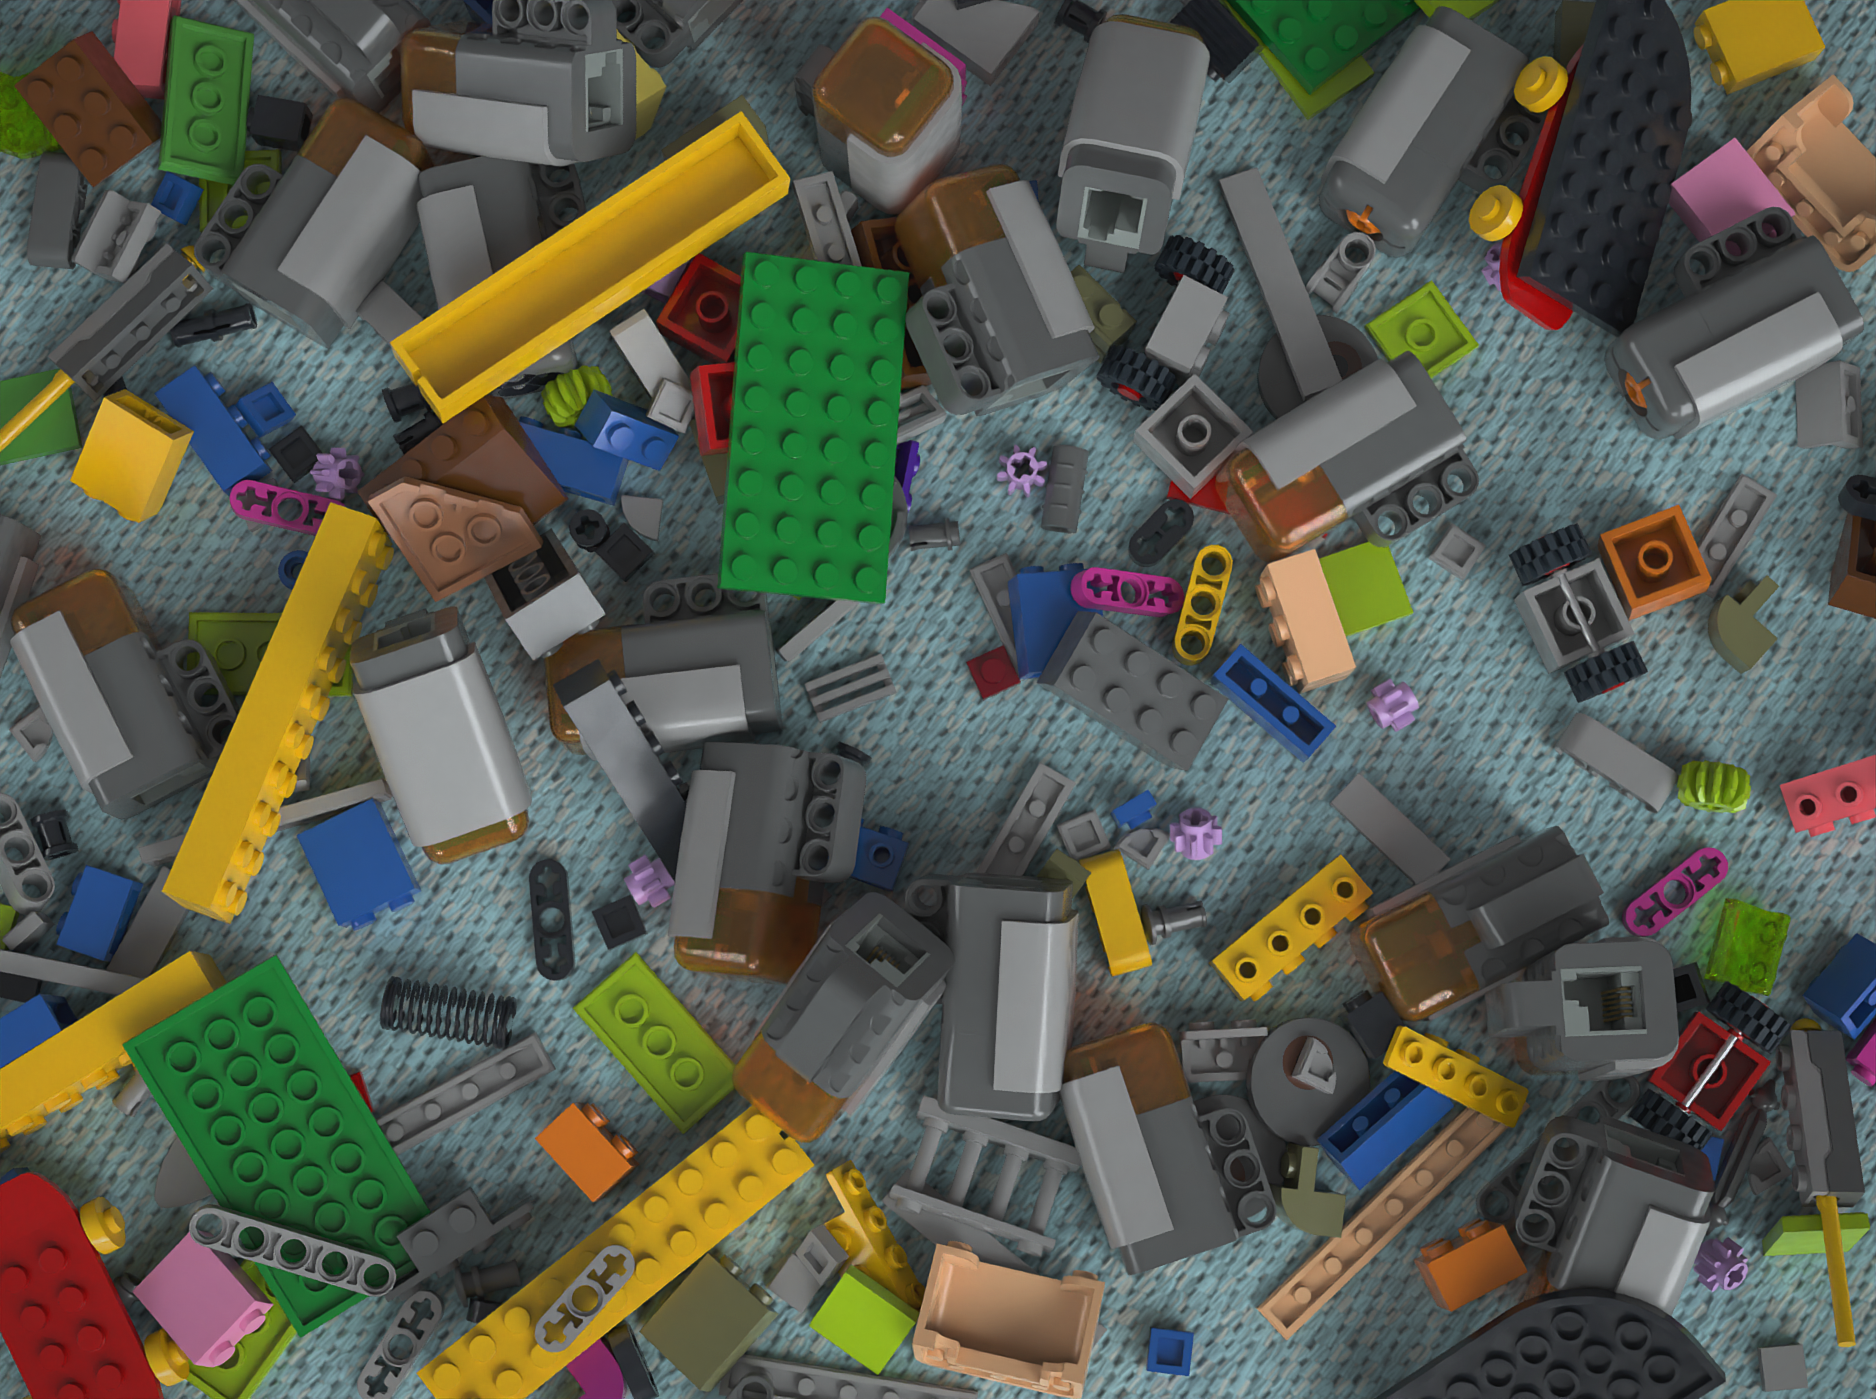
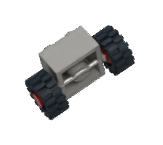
[1096,235,1235,411]
[1509,523,1648,703]

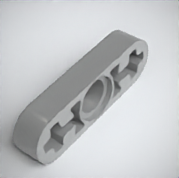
[535,1245,635,1352]
[357,1290,445,1399]

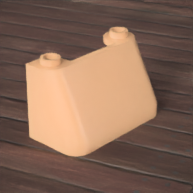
[1746,74,1876,272]
[912,1241,1105,1399]

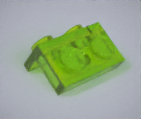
[0,72,62,159]
[1704,898,1791,996]

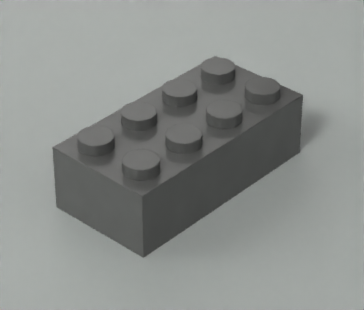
[484,528,606,660]
[1036,611,1228,771]

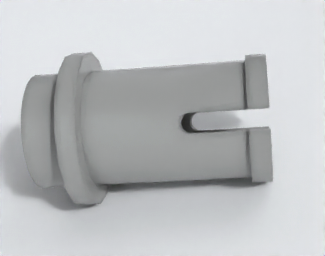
[112,1067,152,1117]

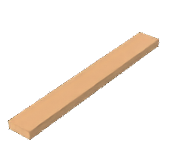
[1256,1101,1530,1341]

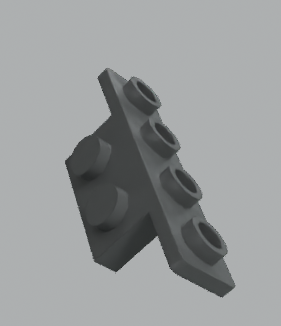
[384,1187,536,1302]

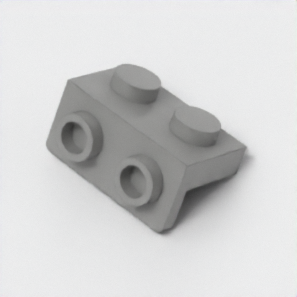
[71,190,161,283]
[1179,1019,1268,1083]

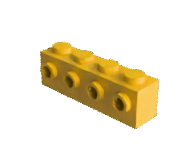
[1209,854,1373,1002]

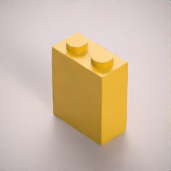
[1694,0,1825,95]
[70,389,194,523]

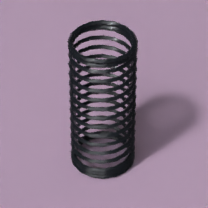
[380,976,517,1050]

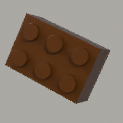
[14,31,162,187]

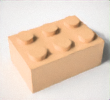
[1255,549,1356,694]

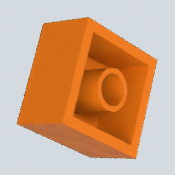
[1597,505,1712,621]
[535,1102,640,1202]
[1414,1218,1528,1312]

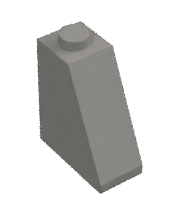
[912,0,1039,86]
[609,309,696,427]

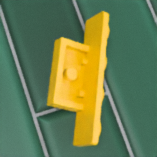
[1383,1026,1529,1128]
[823,1160,925,1313]

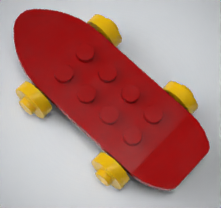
[1469,44,1584,330]
[0,1171,189,1399]

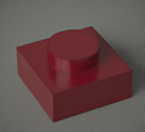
[966,645,1021,701]

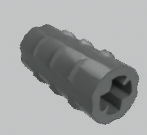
[1041,445,1089,534]

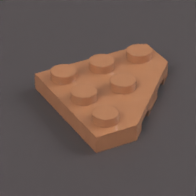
[367,476,543,602]

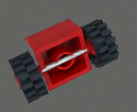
[1629,981,1791,1151]

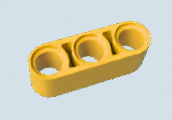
[1172,544,1233,666]
[1078,849,1152,977]

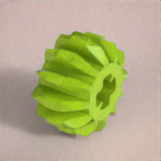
[541,365,613,428]
[1677,760,1751,813]

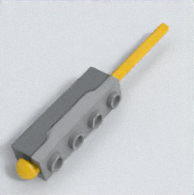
[0,244,213,452]
[1776,1018,1865,1347]

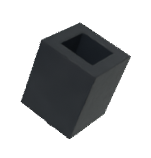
[247,95,313,153]

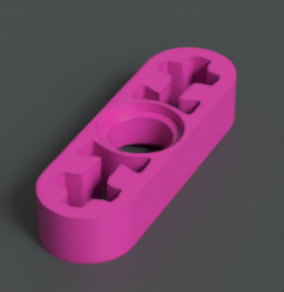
[230,480,347,536]
[1071,567,1184,618]
[1622,847,1728,937]

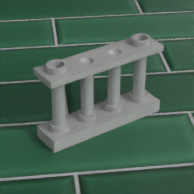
[889,1095,1081,1256]

